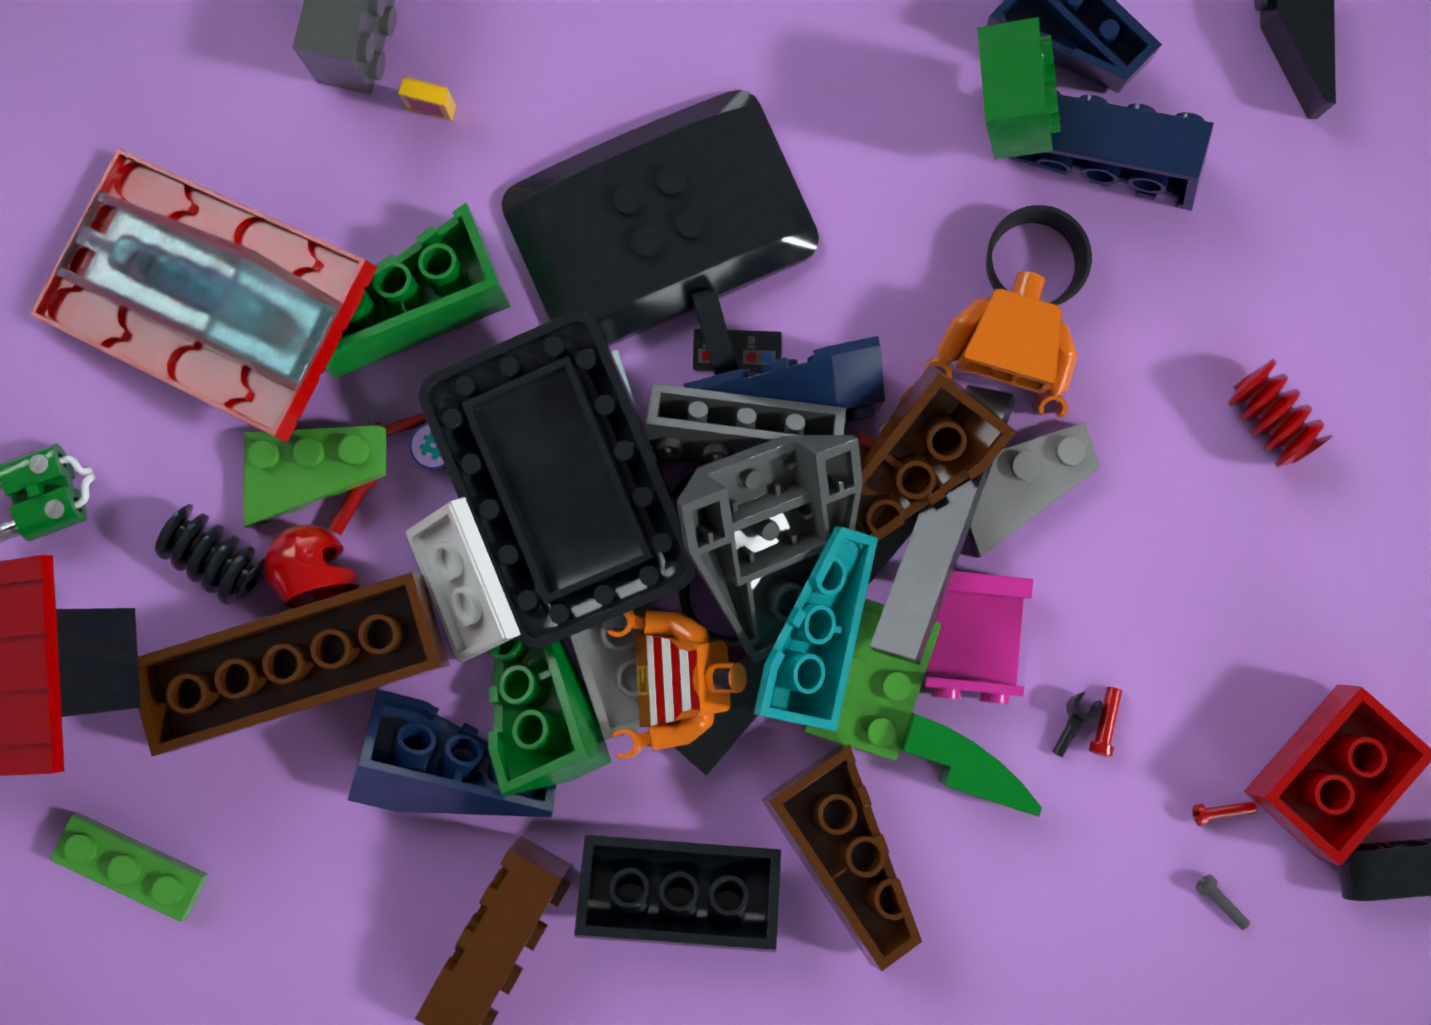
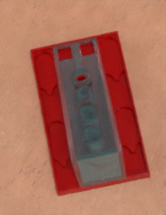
[29,148,378,442]

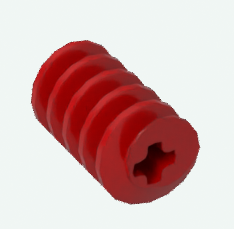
[1228,359,1333,468]

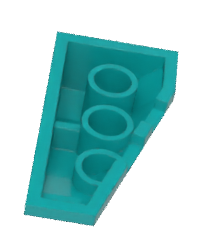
[754,526,878,731]

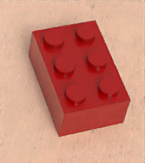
[1243,684,1431,866]

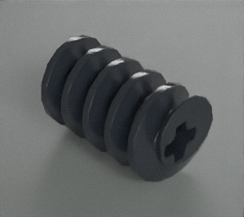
[155,504,265,604]

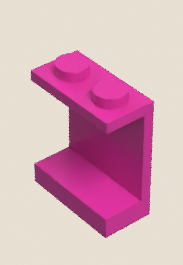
[922,571,1033,704]

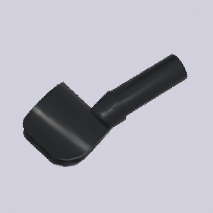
[1052,692,1103,758]

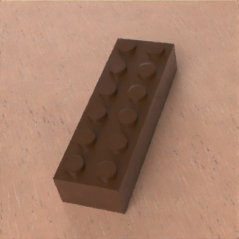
[138,572,450,757]

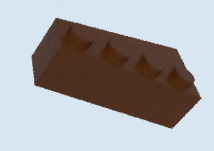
[761,744,922,971]
[415,836,572,1025]

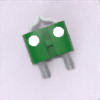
[0,443,96,543]

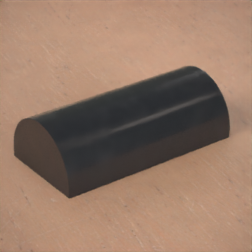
[574,835,781,953]

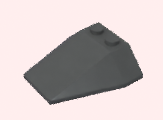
[676,435,863,663]

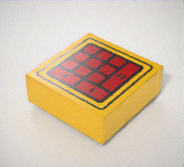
[398,77,456,121]

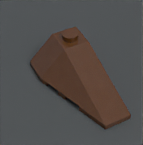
[854,363,1017,541]

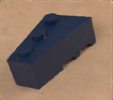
[987,0,1162,93]

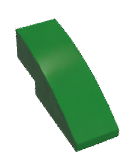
[900,712,1042,817]

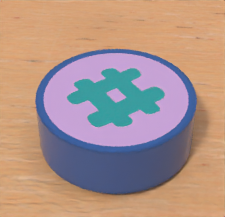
[409,423,446,471]

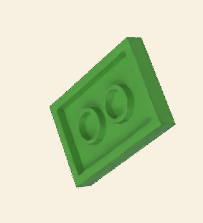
[803,598,942,761]

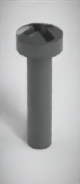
[1195,874,1250,930]

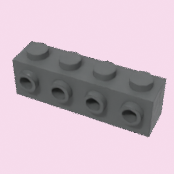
[646,383,846,464]

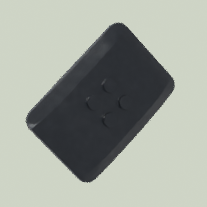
[501,90,819,346]
[419,311,697,648]

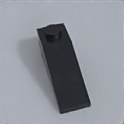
[1254,0,1336,119]

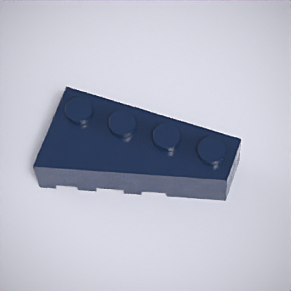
[1008,90,1214,211]

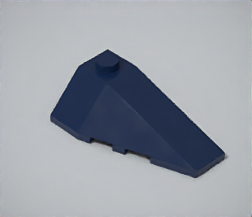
[684,336,885,422]
[347,689,557,817]

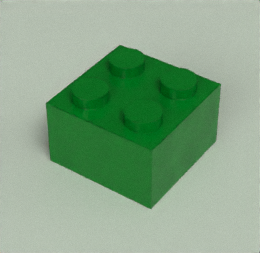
[977,17,1061,160]

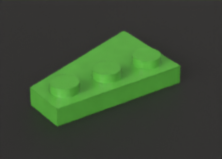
[244,425,386,528]

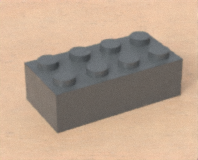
[292,0,396,95]

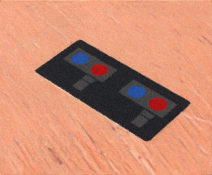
[693,329,782,372]

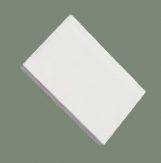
[406,497,521,663]

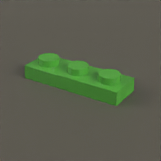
[50,813,209,922]

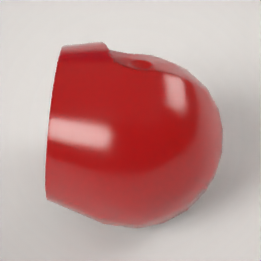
[264,524,360,608]

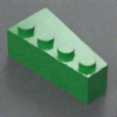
[326,202,511,378]

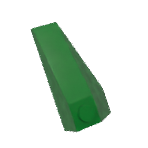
[488,637,612,796]

